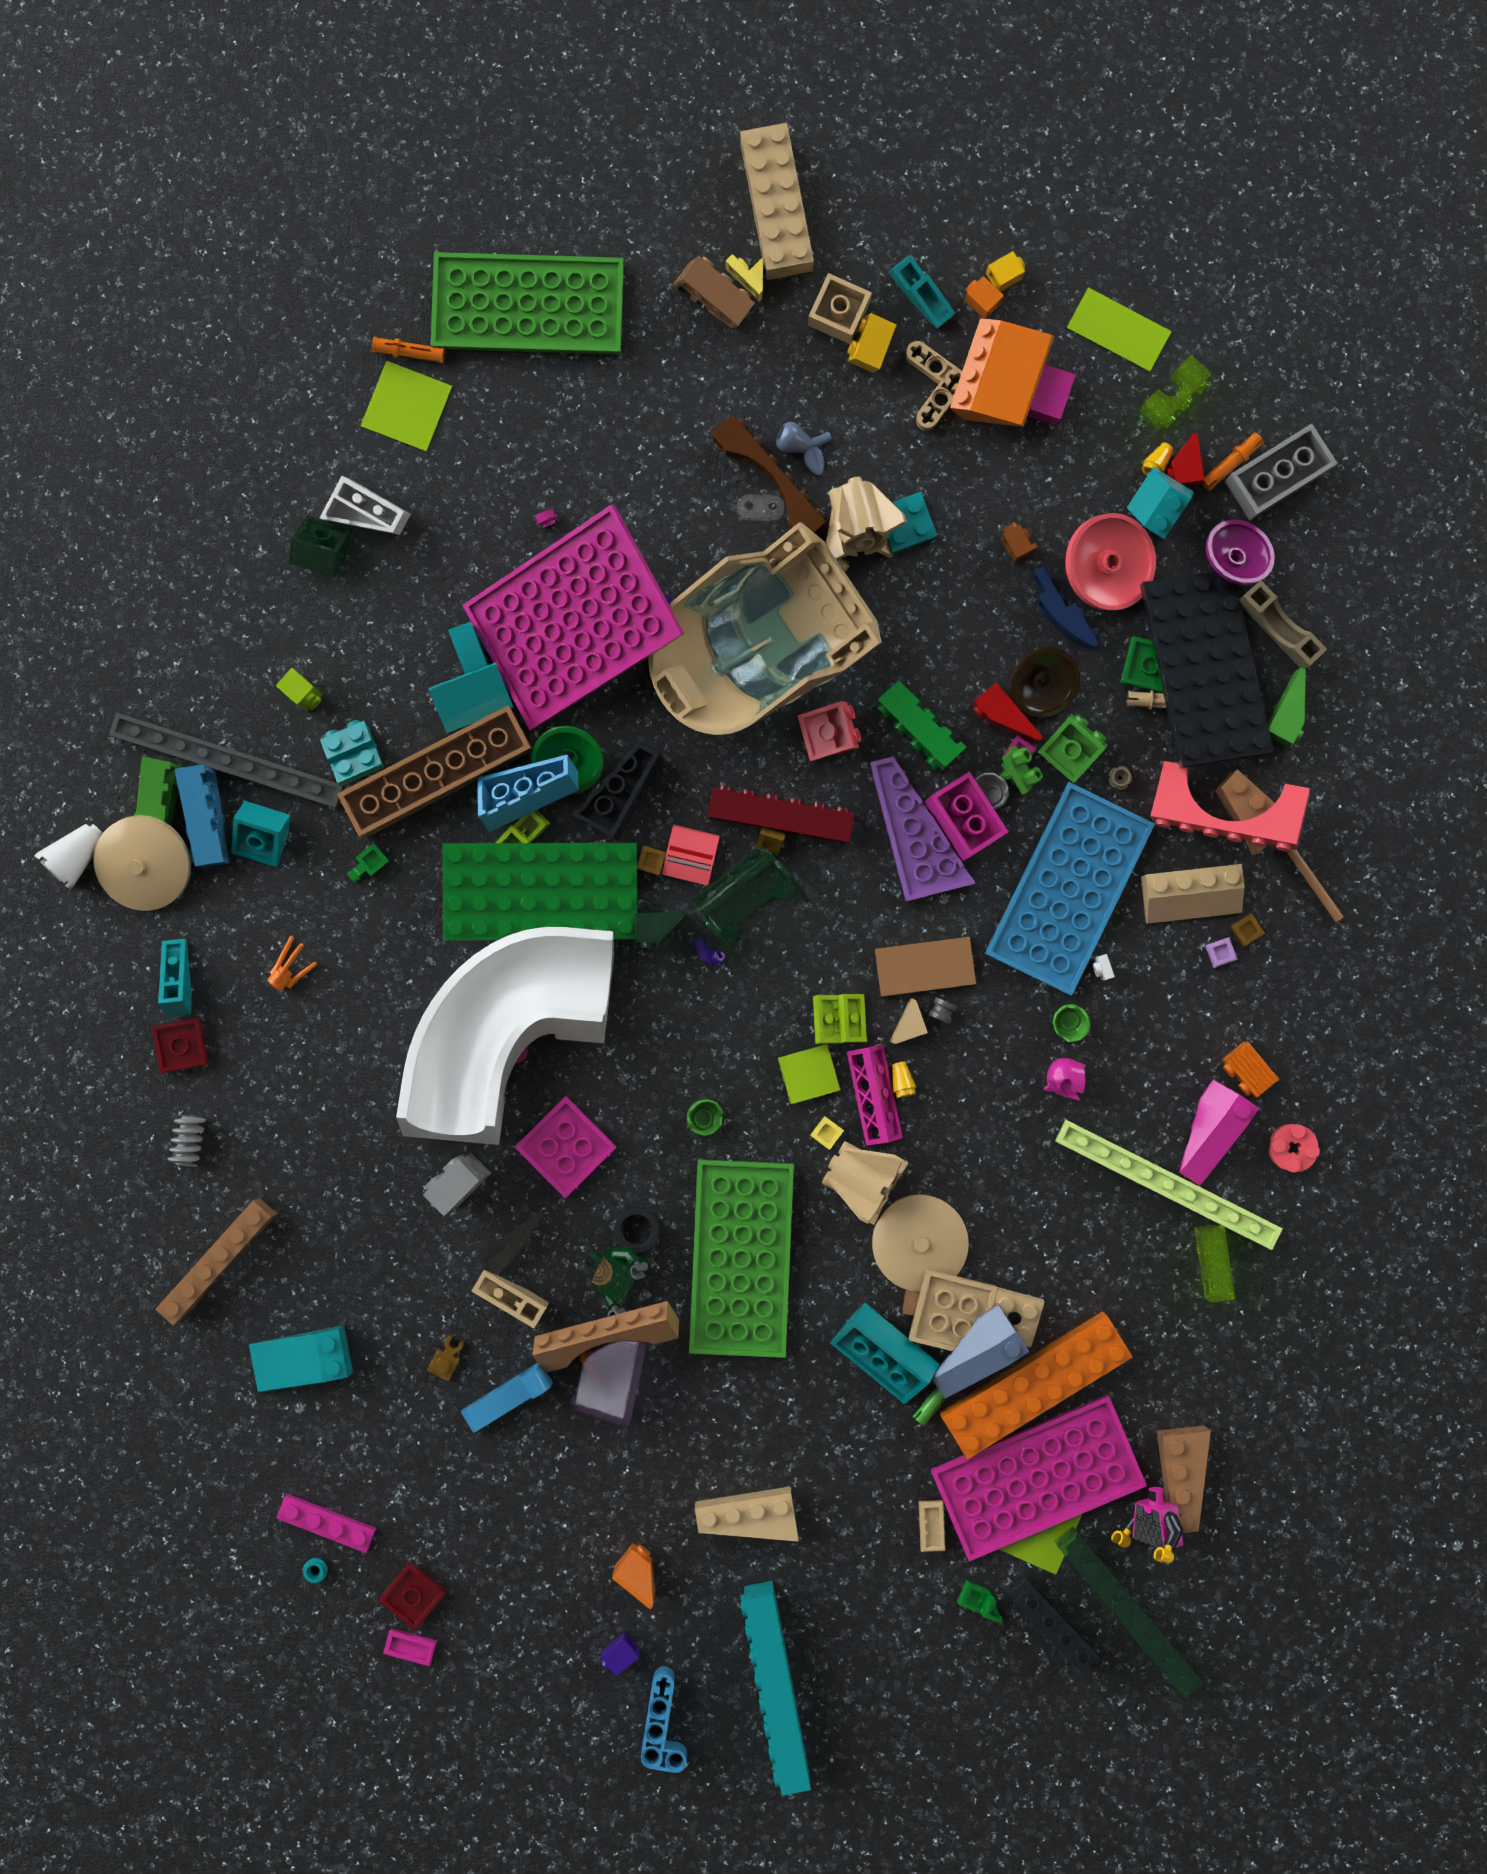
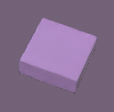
[1205,937,1238,968]

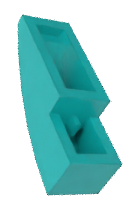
[888,255,955,329]
[448,622,488,674]

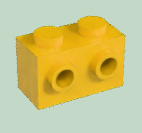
[848,313,896,373]

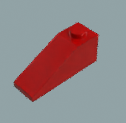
[972,682,1043,743]

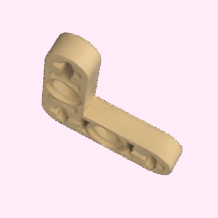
[906,341,962,431]

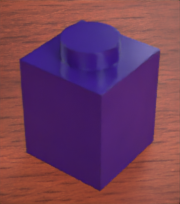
[601,1632,640,1676]

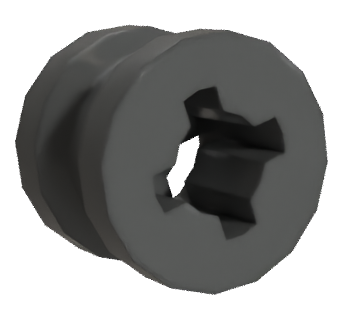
[928,998,957,1024]

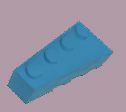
[478,755,579,832]
[175,764,229,868]

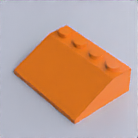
[950,318,1054,427]

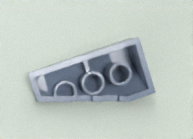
[932,1304,1029,1398]

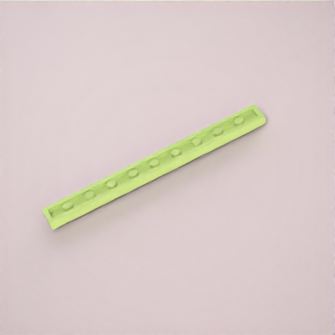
[1055,1120,1282,1250]

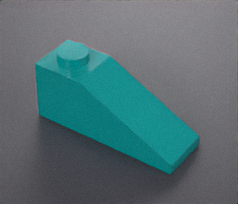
[158,939,192,1017]

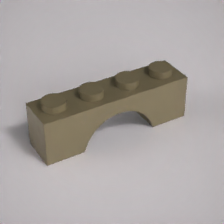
[1239,580,1327,669]

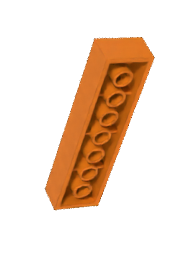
[939,1311,1132,1459]

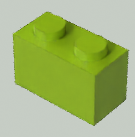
[276,668,323,712]

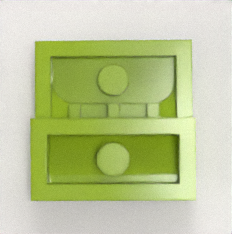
[813,994,867,1044]
[778,1044,840,1104]

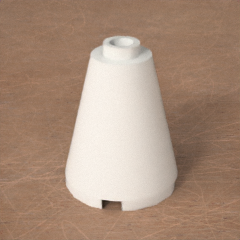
[34,824,103,890]

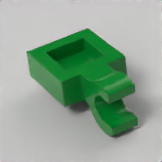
[347,843,390,883]

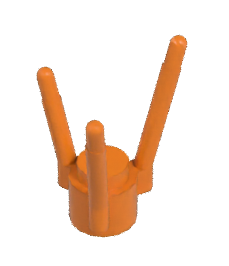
[267,936,317,991]

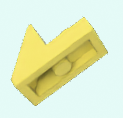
[726,254,763,302]

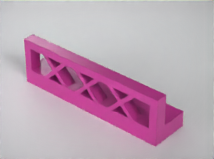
[847,1044,903,1145]

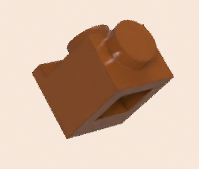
[1000,522,1038,563]

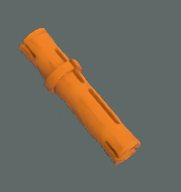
[372,337,445,364]
[1202,432,1264,491]

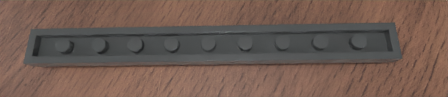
[109,712,345,808]

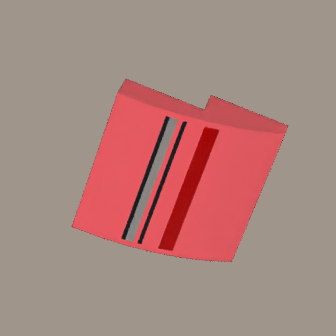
[662,825,720,885]

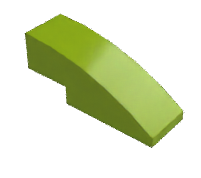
[496,810,551,843]

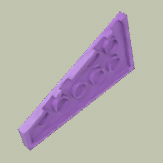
[870,757,976,902]

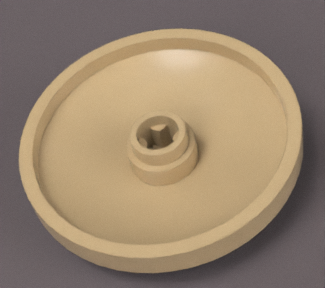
[94,815,191,911]
[872,1194,969,1292]

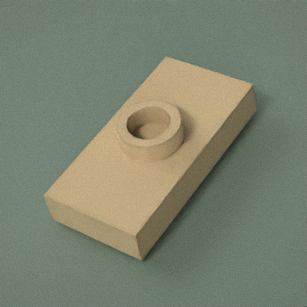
[919,1500,945,1552]

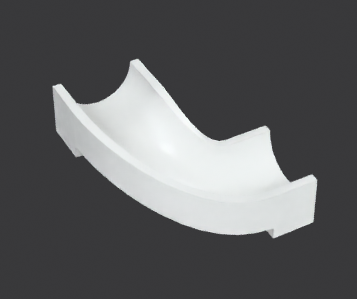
[396,927,615,1145]

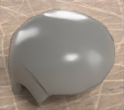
[975,773,1009,810]

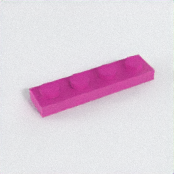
[276,1494,376,1553]

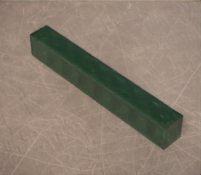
[1055,1526,1204,1699]

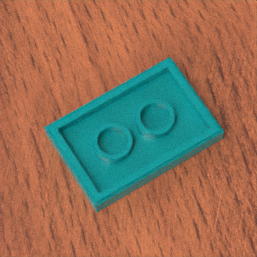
[428,662,514,733]

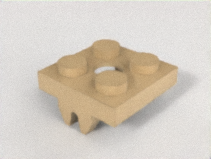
[993,1287,1044,1347]

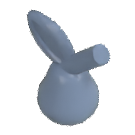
[776,422,832,476]

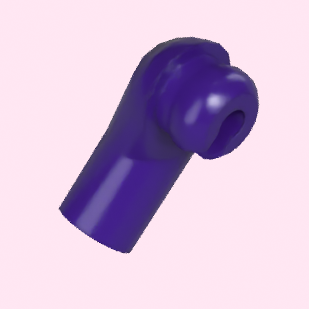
[693,937,725,966]

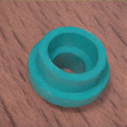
[303,1558,328,1583]

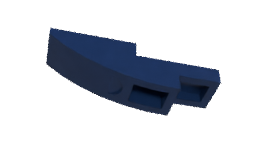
[1031,566,1099,650]

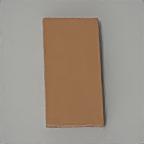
[874,937,976,996]

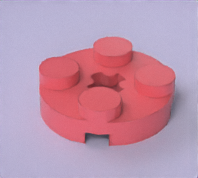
[1269,1124,1320,1172]

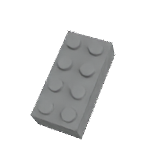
[1225,424,1338,521]
[423,1153,491,1216]

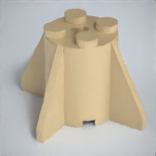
[826,477,907,561]
[822,1141,908,1225]

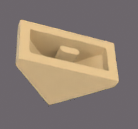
[889,999,927,1044]

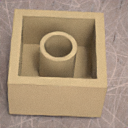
[808,273,872,344]

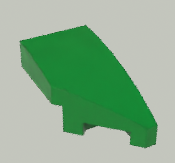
[957,1580,1003,1624]

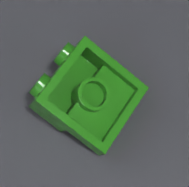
[1038,714,1107,783]

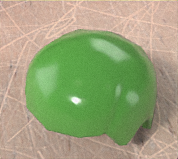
[1052,1004,1090,1042]
[687,1099,724,1136]

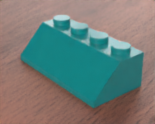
[830,1303,940,1404]

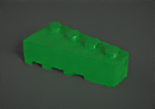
[876,680,966,772]

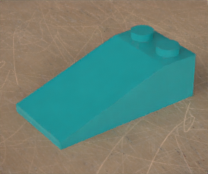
[249,1325,353,1392]

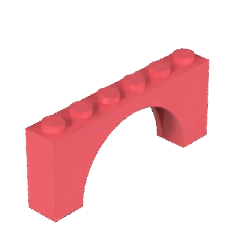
[1151,761,1310,852]

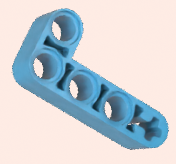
[461,1363,553,1433]
[641,1666,687,1773]

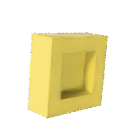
[810,1116,844,1150]

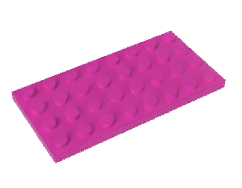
[930,1394,1147,1561]

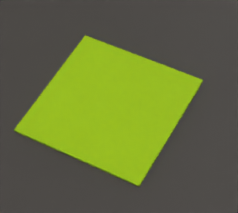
[361,361,452,452]
[999,1513,1083,1575]

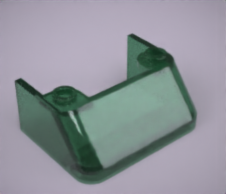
[691,847,810,960]

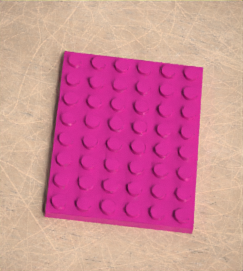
[462,505,685,730]

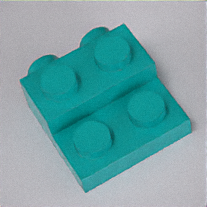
[320,720,384,787]

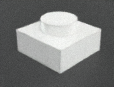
[1092,954,1114,980]

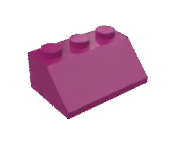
[924,771,1008,862]

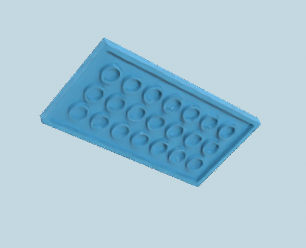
[985,782,1155,996]

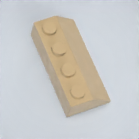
[1141,864,1245,924]

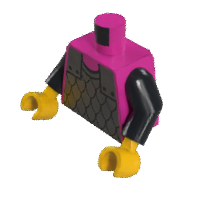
[1111,1487,1183,1564]

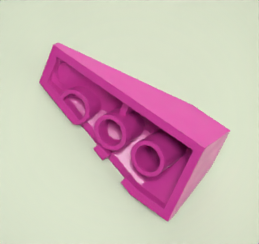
[1179,1080,1259,1186]

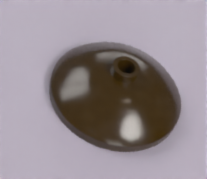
[1010,647,1080,717]

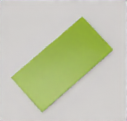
[1067,287,1172,372]

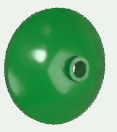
[531,726,603,794]

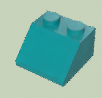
[1127,467,1194,539]
[231,801,290,867]

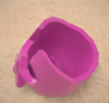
[1044,1058,1086,1100]

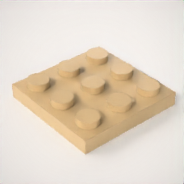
[908,1269,998,1351]

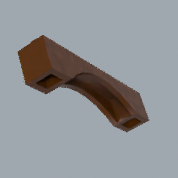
[711,414,826,534]

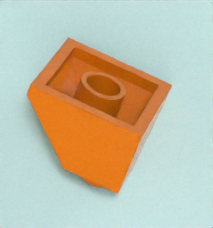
[612,1543,655,1609]

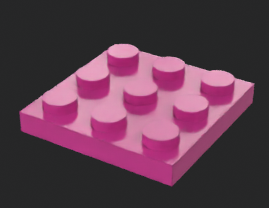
[515,1096,617,1198]

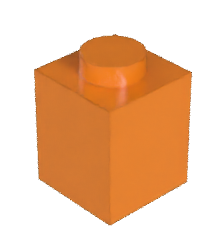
[964,276,1004,319]

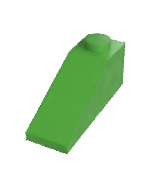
[1267,667,1306,747]

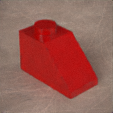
[1165,433,1204,488]

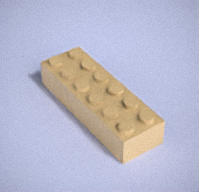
[740,123,814,280]

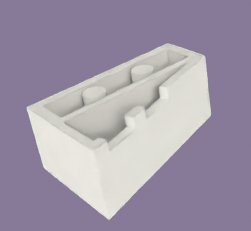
[320,476,411,535]

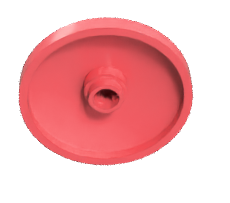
[1066,513,1156,611]

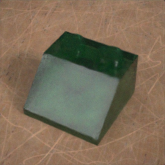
[289,515,353,576]
[635,912,685,948]

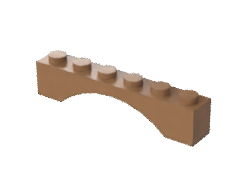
[155,1198,277,1326]
[533,1301,679,1373]

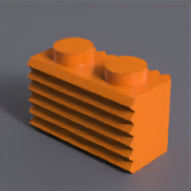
[1222,1041,1279,1097]

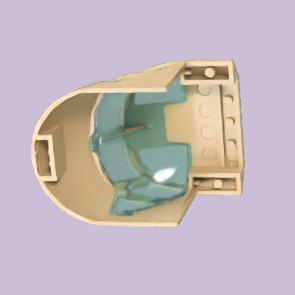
[648,522,882,735]

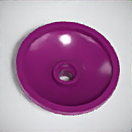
[1206,520,1275,585]

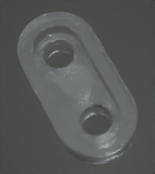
[737,495,784,521]

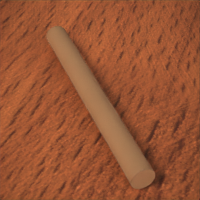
[1287,849,1344,922]

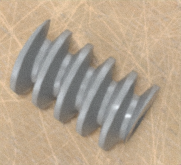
[167,1115,206,1167]

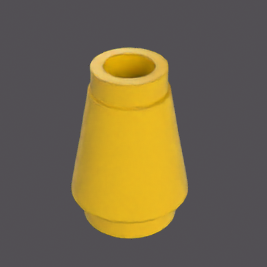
[1142,443,1174,476]
[892,1062,917,1098]

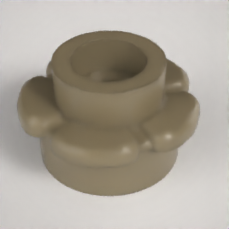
[1109,766,1132,790]

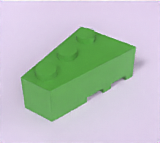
[134,757,183,826]

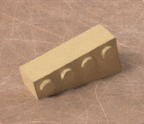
[695,1487,799,1542]

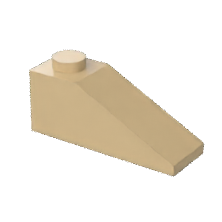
[472,1270,549,1328]

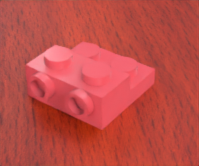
[797,701,861,761]

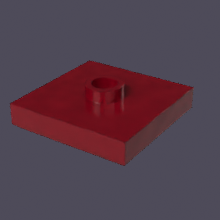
[152,1018,209,1074]
[378,1561,447,1631]

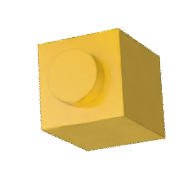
[986,251,1025,292]

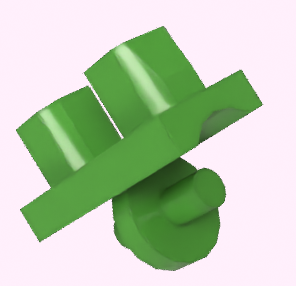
[1000,745,1043,794]

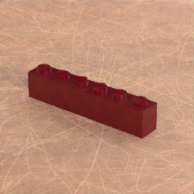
[708,785,854,844]

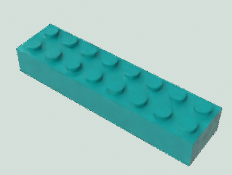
[740,1581,811,1796]

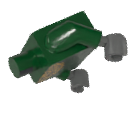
[585,1247,648,1317]

